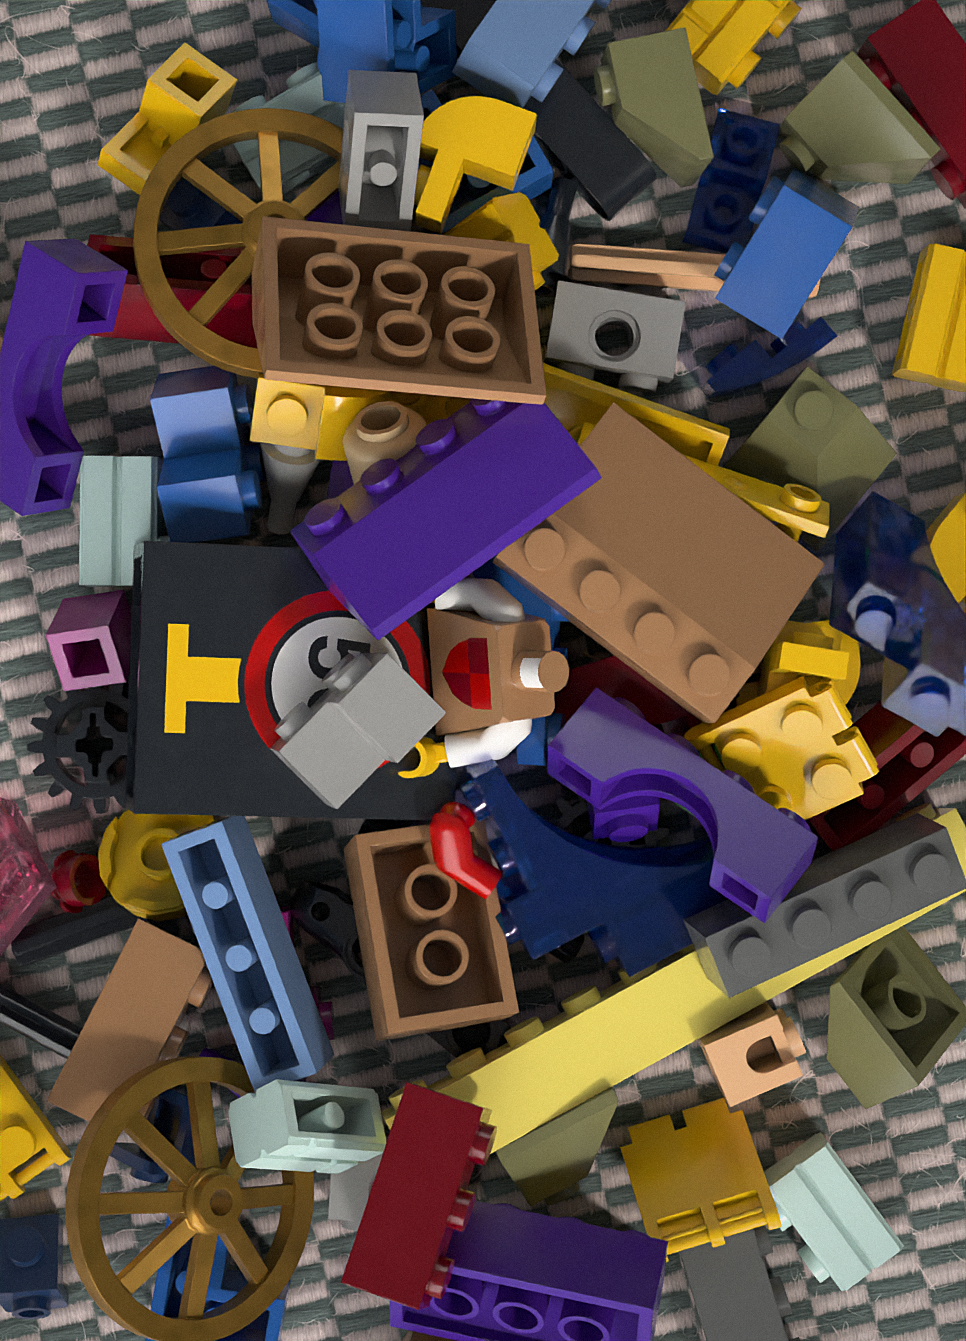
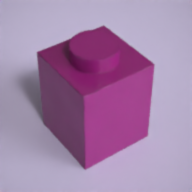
[46,589,131,691]

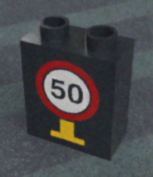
[124,541,486,820]

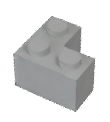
[270,653,446,809]

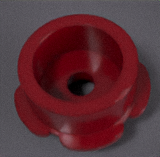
[48,850,106,913]

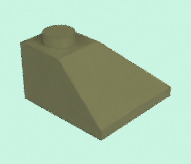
[594,27,714,188]
[777,50,941,184]
[723,366,897,552]
[827,926,966,1109]
[495,1086,619,1206]

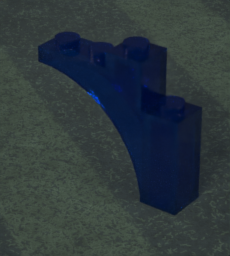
[829,491,966,737]
[459,759,728,977]

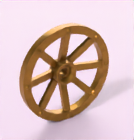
[133,108,343,378]
[65,1056,314,1341]

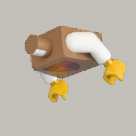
[397,578,569,778]

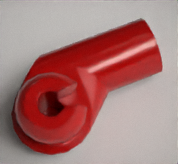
[428,802,503,900]

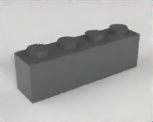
[684,813,966,998]
[679,1225,800,1341]

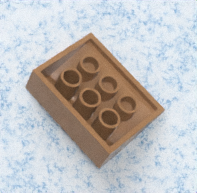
[252,216,546,405]
[493,402,825,723]

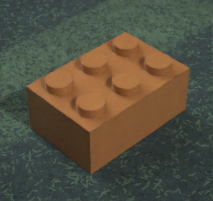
[344,816,519,1041]
[46,919,214,1135]

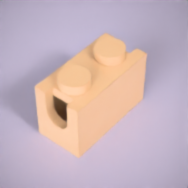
[698,1002,806,1107]

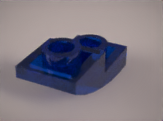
[682,108,780,254]
[701,317,838,398]

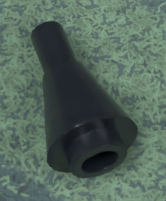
[535,177,577,297]

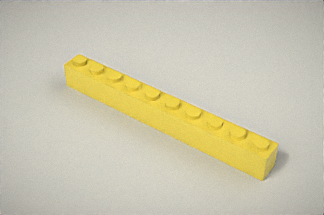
[381,803,966,1154]

